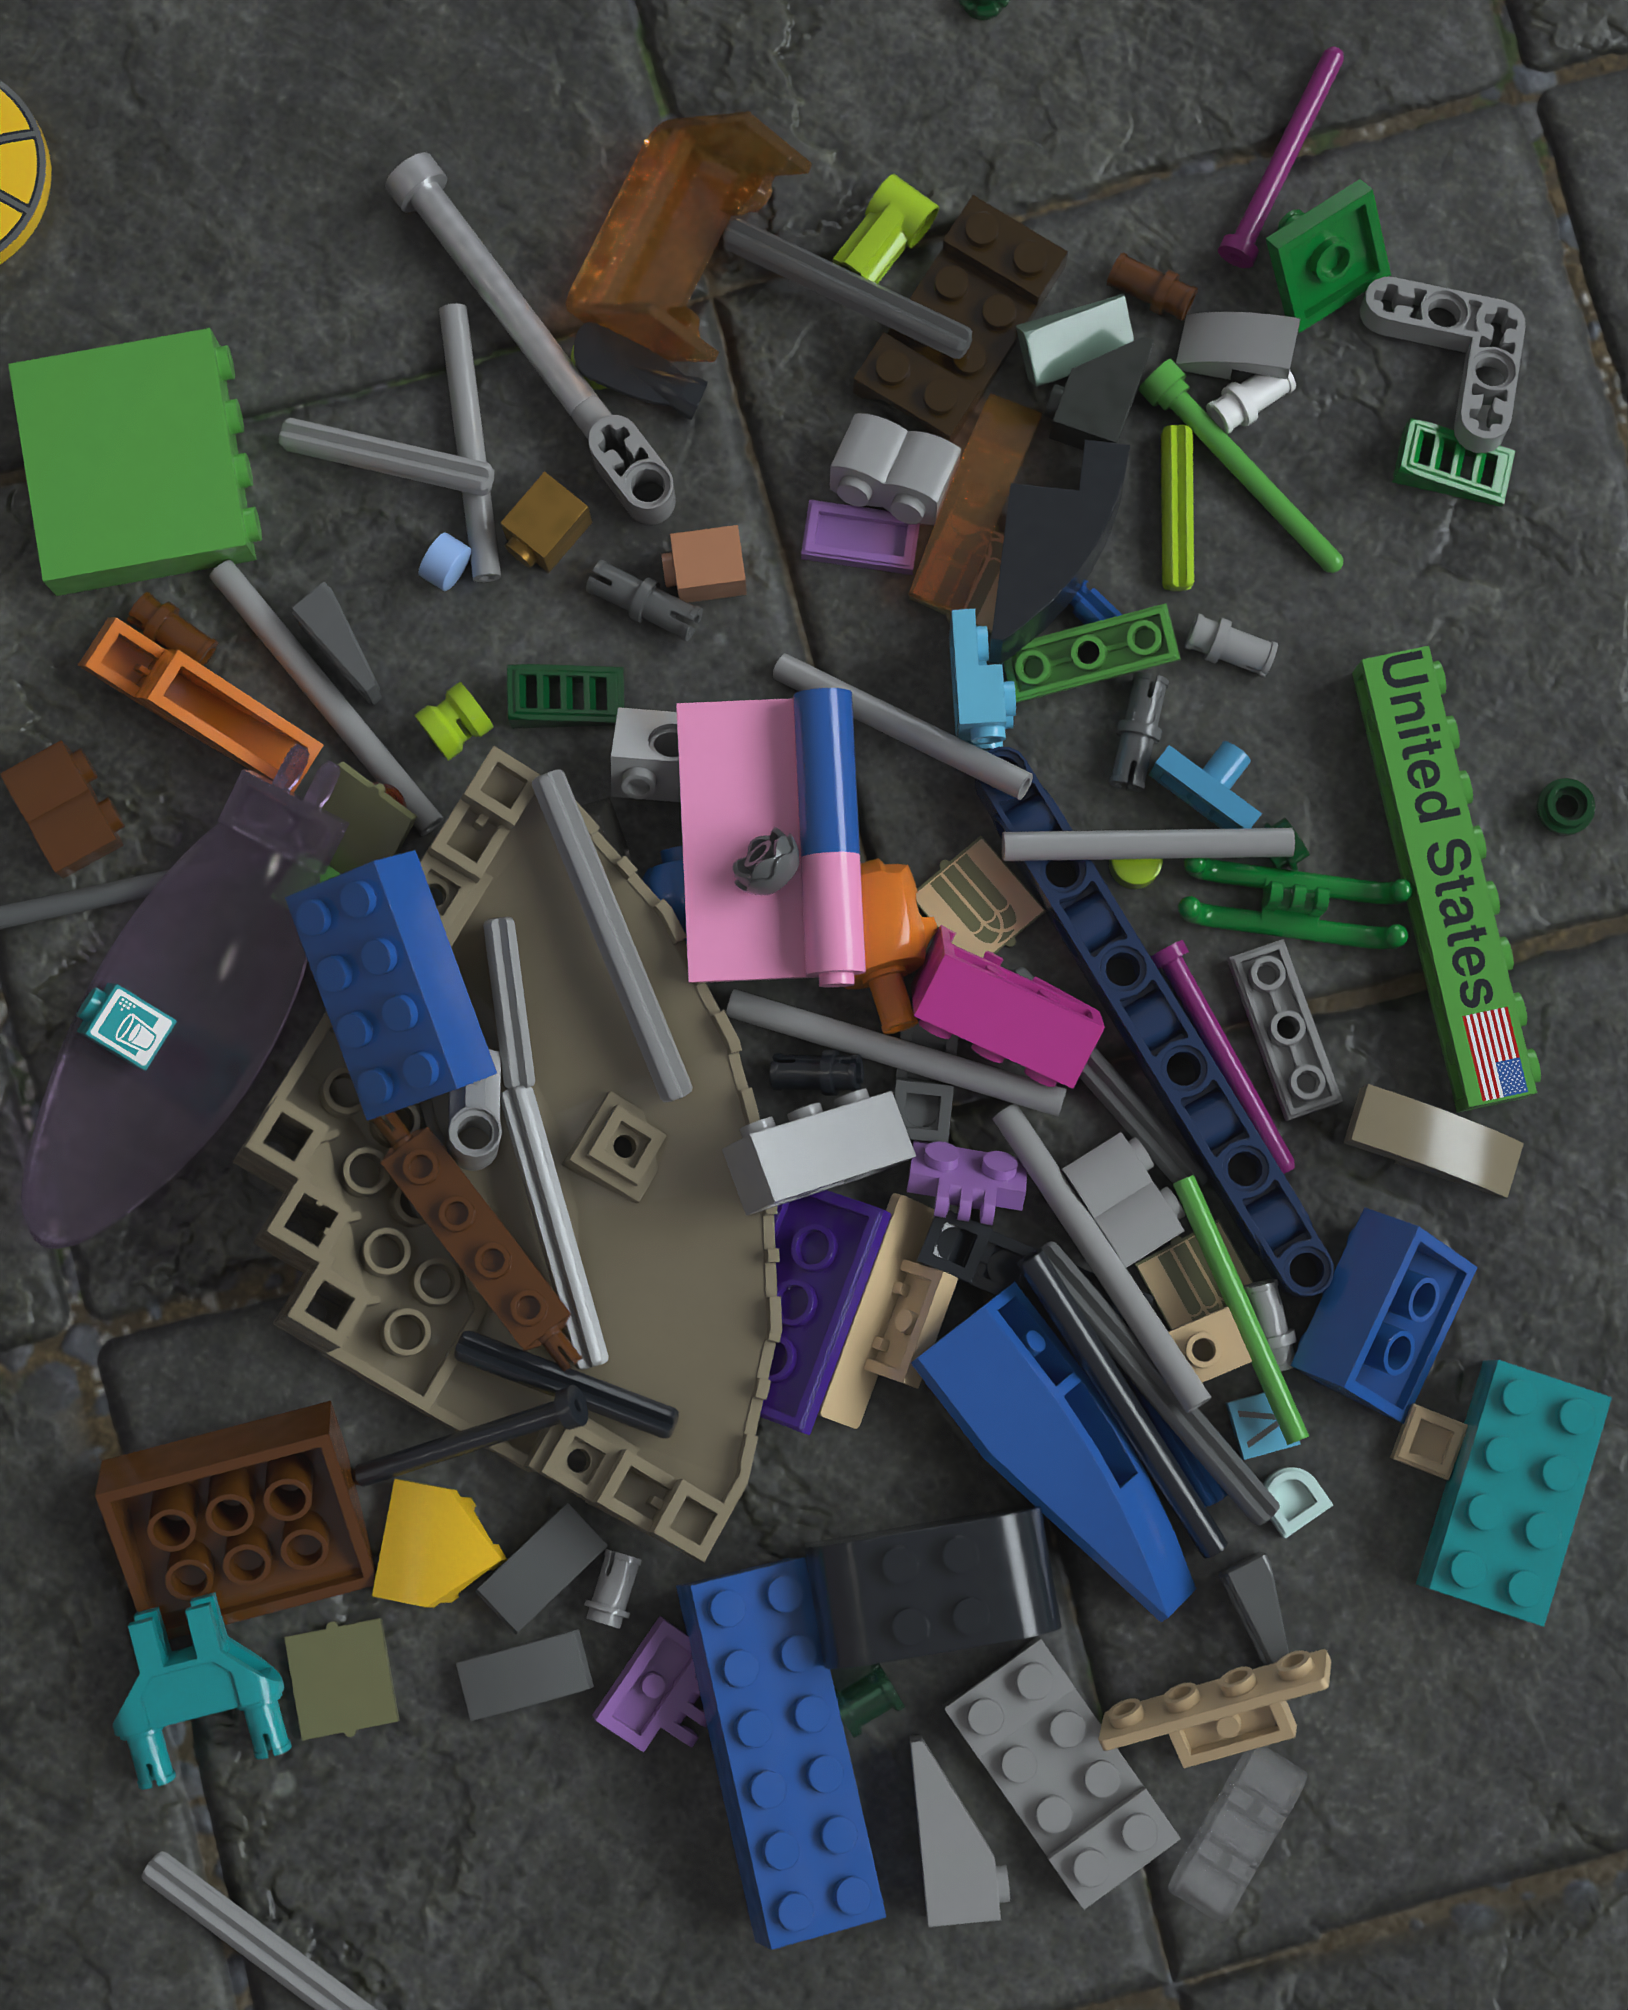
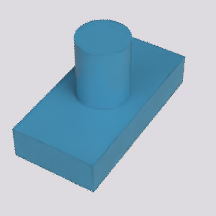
[1149,741,1262,829]

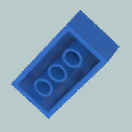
[285,850,497,1121]

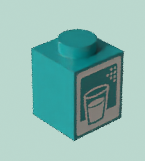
[77,982,177,1071]

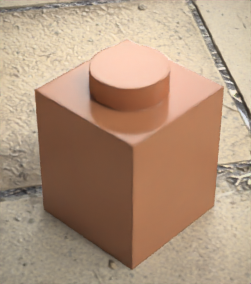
[661,525,747,603]

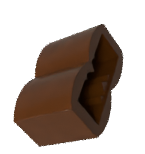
[0,740,125,879]

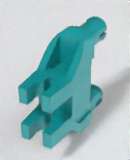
[112,1592,292,1790]

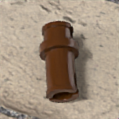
[1107,252,1198,321]
[127,592,218,666]

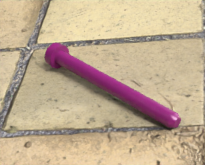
[1218,46,1344,268]
[1150,939,1295,1174]

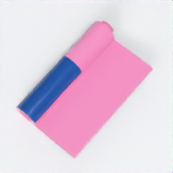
[676,688,866,987]

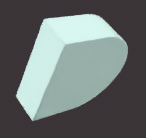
[1263,1467,1333,1539]

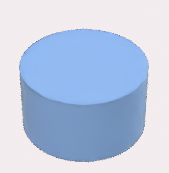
[418,532,471,591]

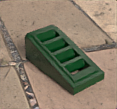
[507,664,625,729]

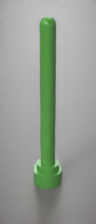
[1138,359,1343,573]

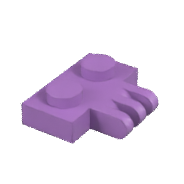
[907,1140,1027,1225]
[592,1616,707,1752]

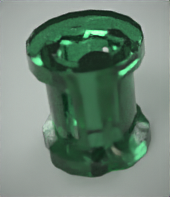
[834,1663,905,1739]

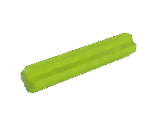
[1161,425,1194,591]

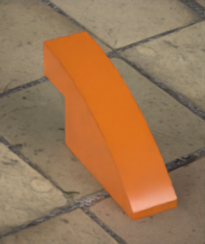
[78,617,324,793]

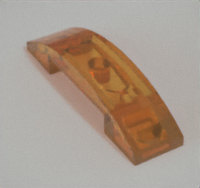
[909,393,1043,612]

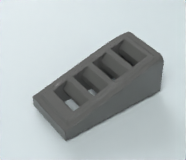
[292,582,382,705]
[1218,1552,1289,1666]

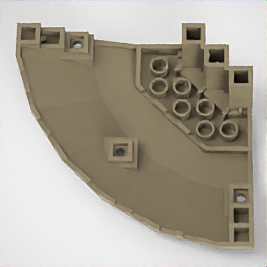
[233,746,782,1562]

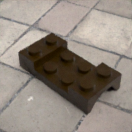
[853,195,1068,443]

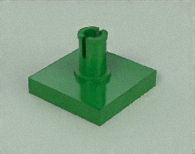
[1265,179,1391,333]

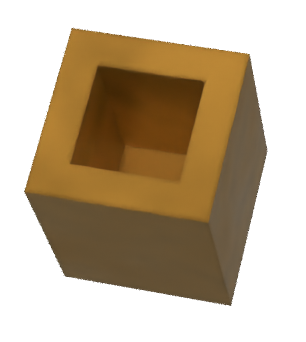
[501,471,592,573]

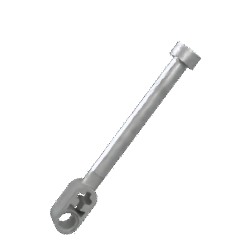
[385,152,676,525]

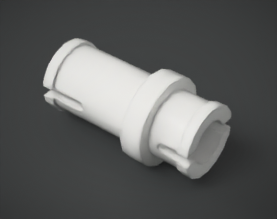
[1206,371,1296,434]

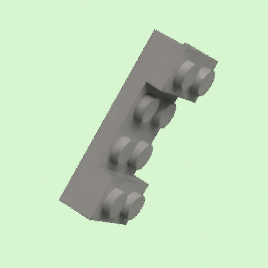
[942,1636,1181,1910]

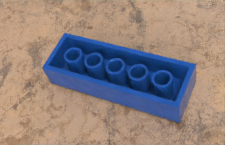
[676,1557,886,1950]

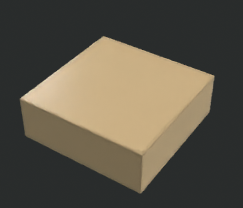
[1390,1403,1468,1480]

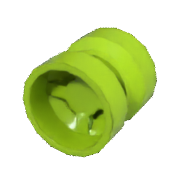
[414,681,494,761]

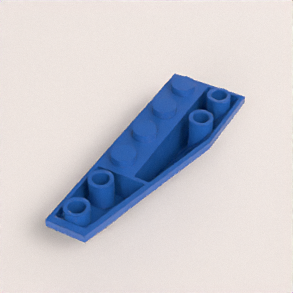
[911,1282,1196,1622]

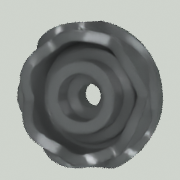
[733,827,799,895]

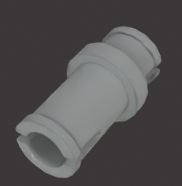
[1185,613,1278,677]
[1243,1279,1297,1371]

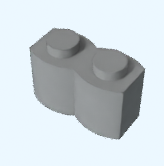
[830,414,961,525]
[1061,1132,1185,1268]

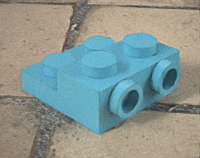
[949,608,1016,752]

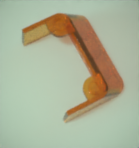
[566,111,813,362]

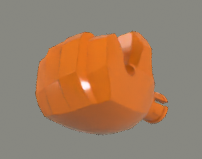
[844,858,937,1034]

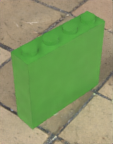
[8,328,262,596]

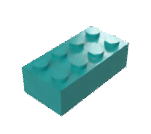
[1416,1360,1612,1627]

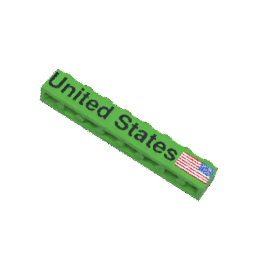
[1352,646,1541,1113]

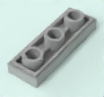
[1227,939,1343,1121]

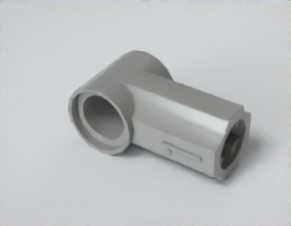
[446,1048,502,1171]

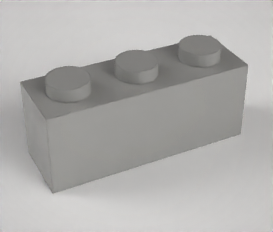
[722,1088,916,1216]

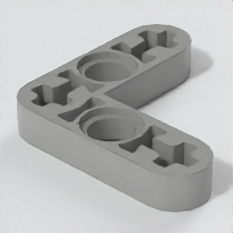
[1360,277,1526,453]

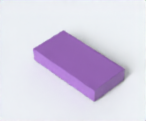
[801,500,920,575]

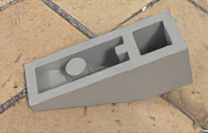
[909,1735,1010,1927]

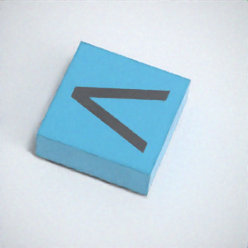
[1225,1392,1300,1460]

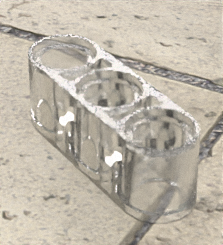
[1168,1746,1308,1924]

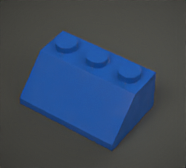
[1290,1207,1478,1424]

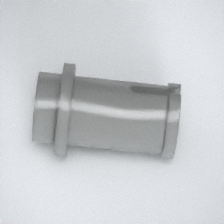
[584,1549,642,1629]

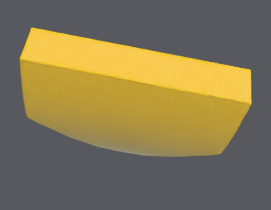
[372,1479,508,1608]

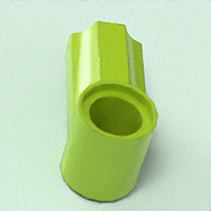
[833,174,940,284]

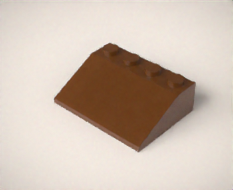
[95,1401,377,1640]

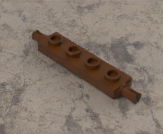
[371,1112,583,1372]

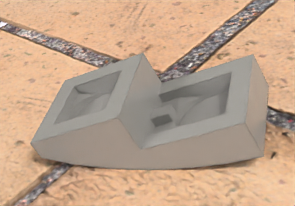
[1176,312,1300,380]

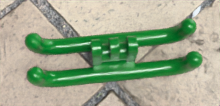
[1178,858,1413,949]

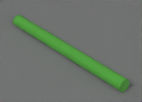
[1173,1175,1309,1445]

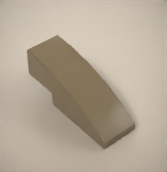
[1343,1084,1524,1199]

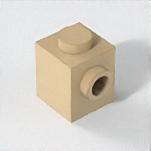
[1168,1307,1252,1383]

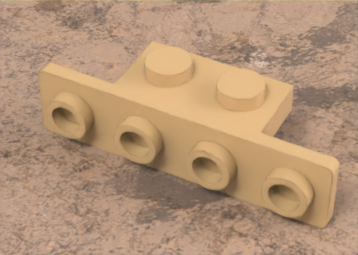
[818,1193,958,1429]
[1098,1649,1331,1768]

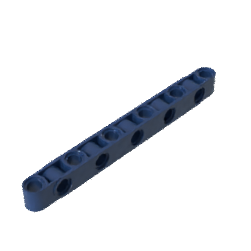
[975,746,1334,1298]

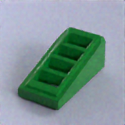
[1392,418,1515,507]

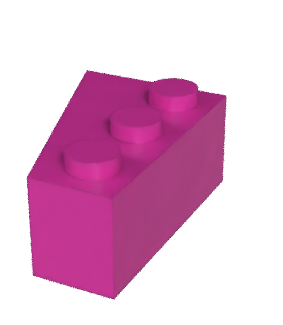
[911,925,1105,1089]

